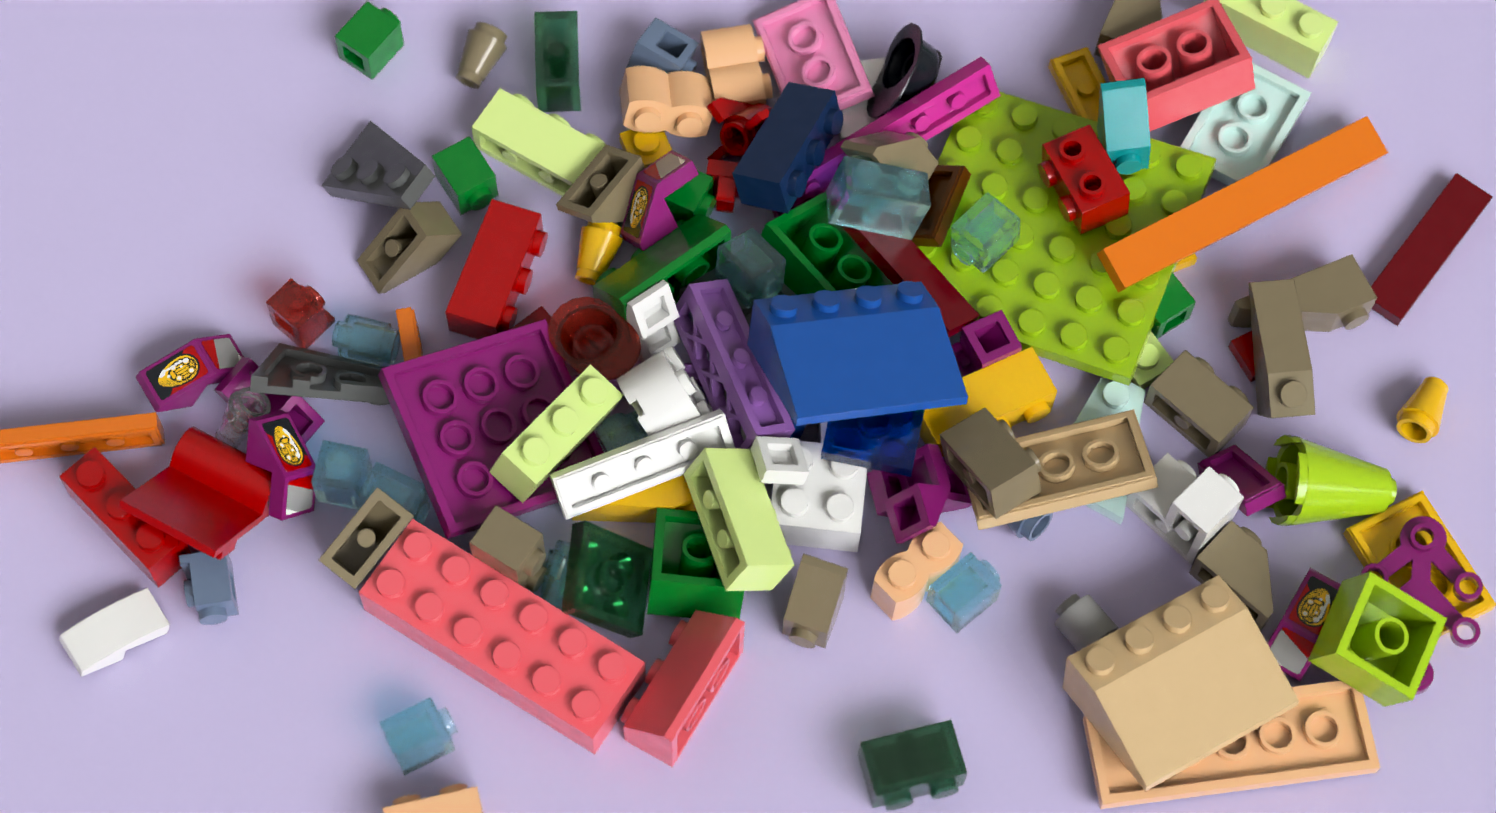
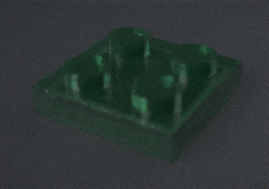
[561,520,652,638]

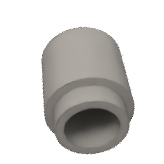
[1055,594,1119,651]

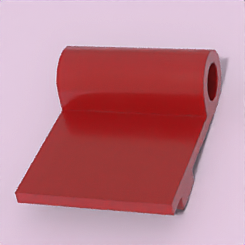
[118,426,272,560]

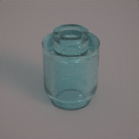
[332,314,401,366]

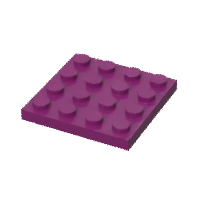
[378,319,604,539]

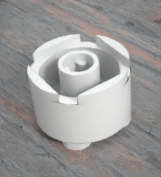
[617,345,712,436]

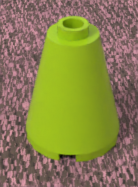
[1265,435,1397,526]

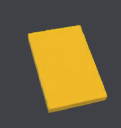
[1343,491,1496,637]

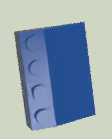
[747,281,968,426]

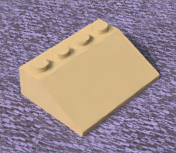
[1063,575,1299,791]

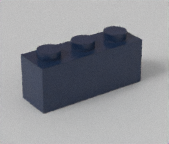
[732,82,844,214]

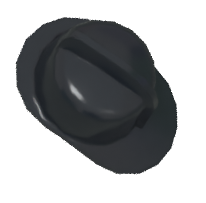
[866,23,942,119]

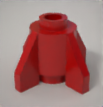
[706,97,772,160]

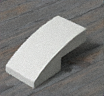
[626,280,681,362]
[59,588,170,677]

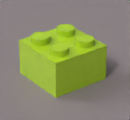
[1308,571,1447,707]

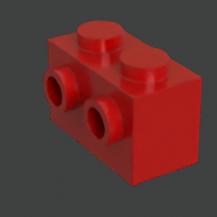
[1038,124,1130,234]

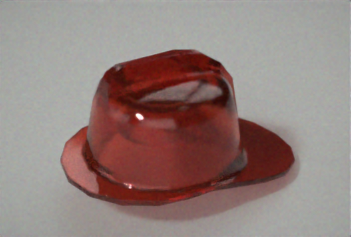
[548,297,641,380]

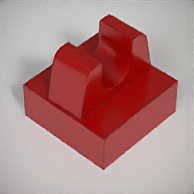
[706,159,739,213]

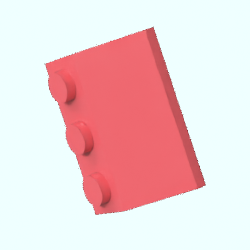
[1098,0,1255,131]
[621,610,745,767]

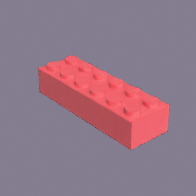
[359,518,646,755]

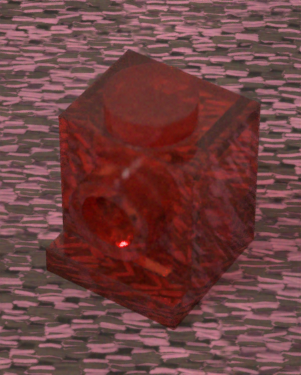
[266,278,335,349]

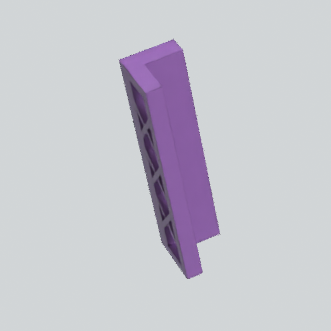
[674,279,795,449]

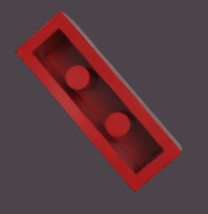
[445,199,548,339]
[59,447,191,588]

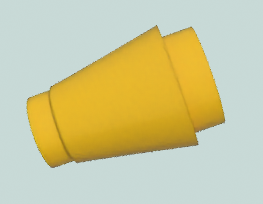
[575,221,623,286]
[1396,377,1449,443]

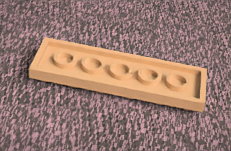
[1083,680,1380,809]

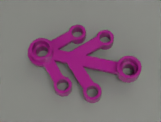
[1360,516,1483,695]

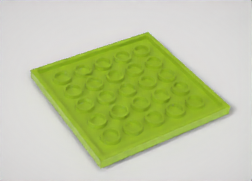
[917,92,1216,386]

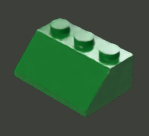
[752,190,893,295]
[593,213,731,342]

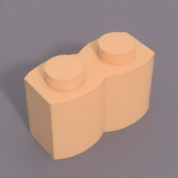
[700,24,773,105]
[619,66,713,138]
[870,522,963,620]

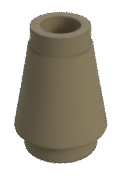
[456,22,507,89]

